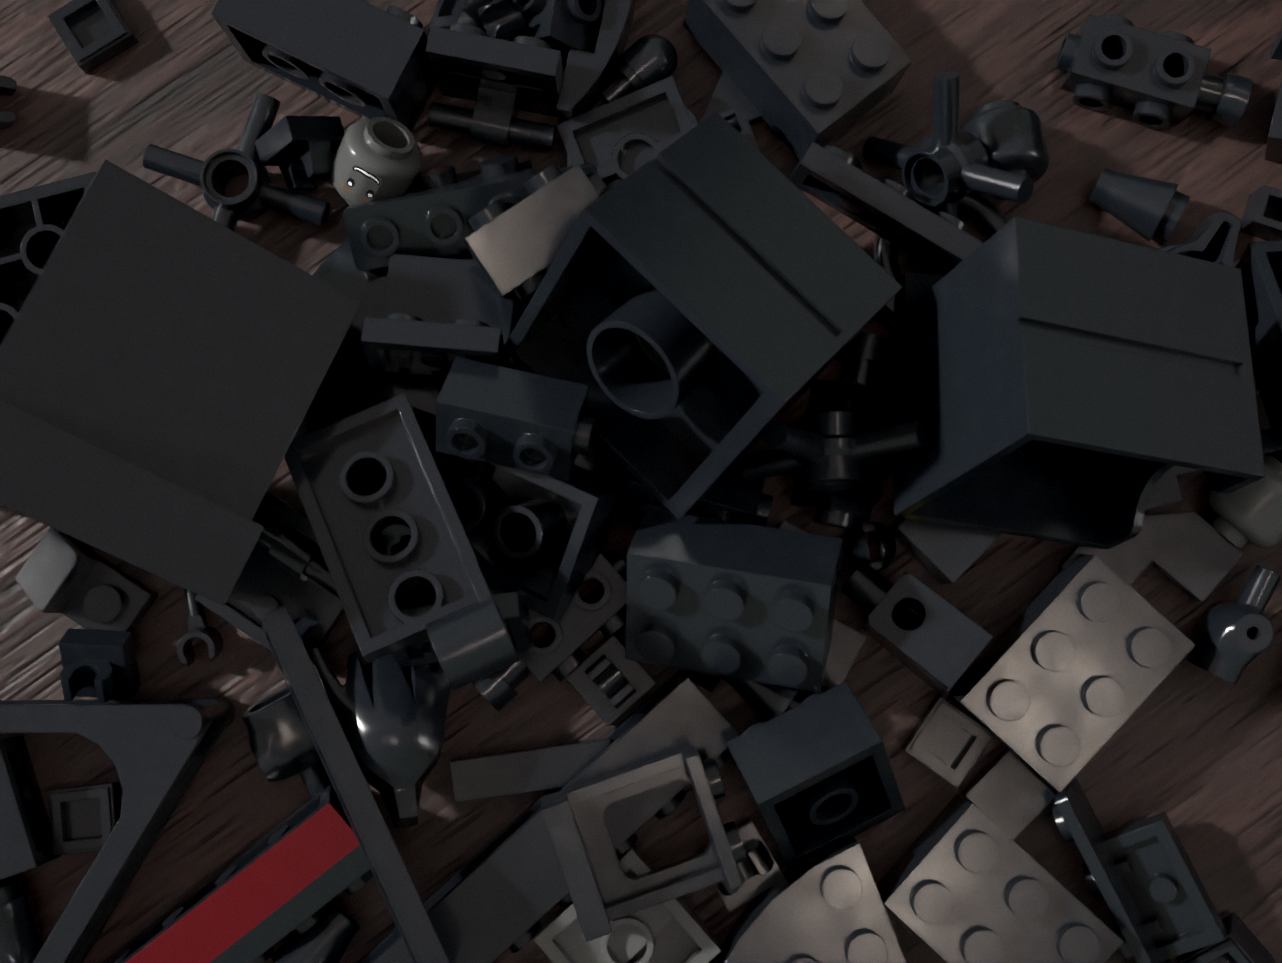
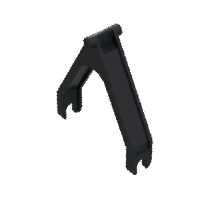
[0,697,235,963]

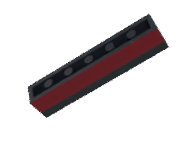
[102,784,373,963]

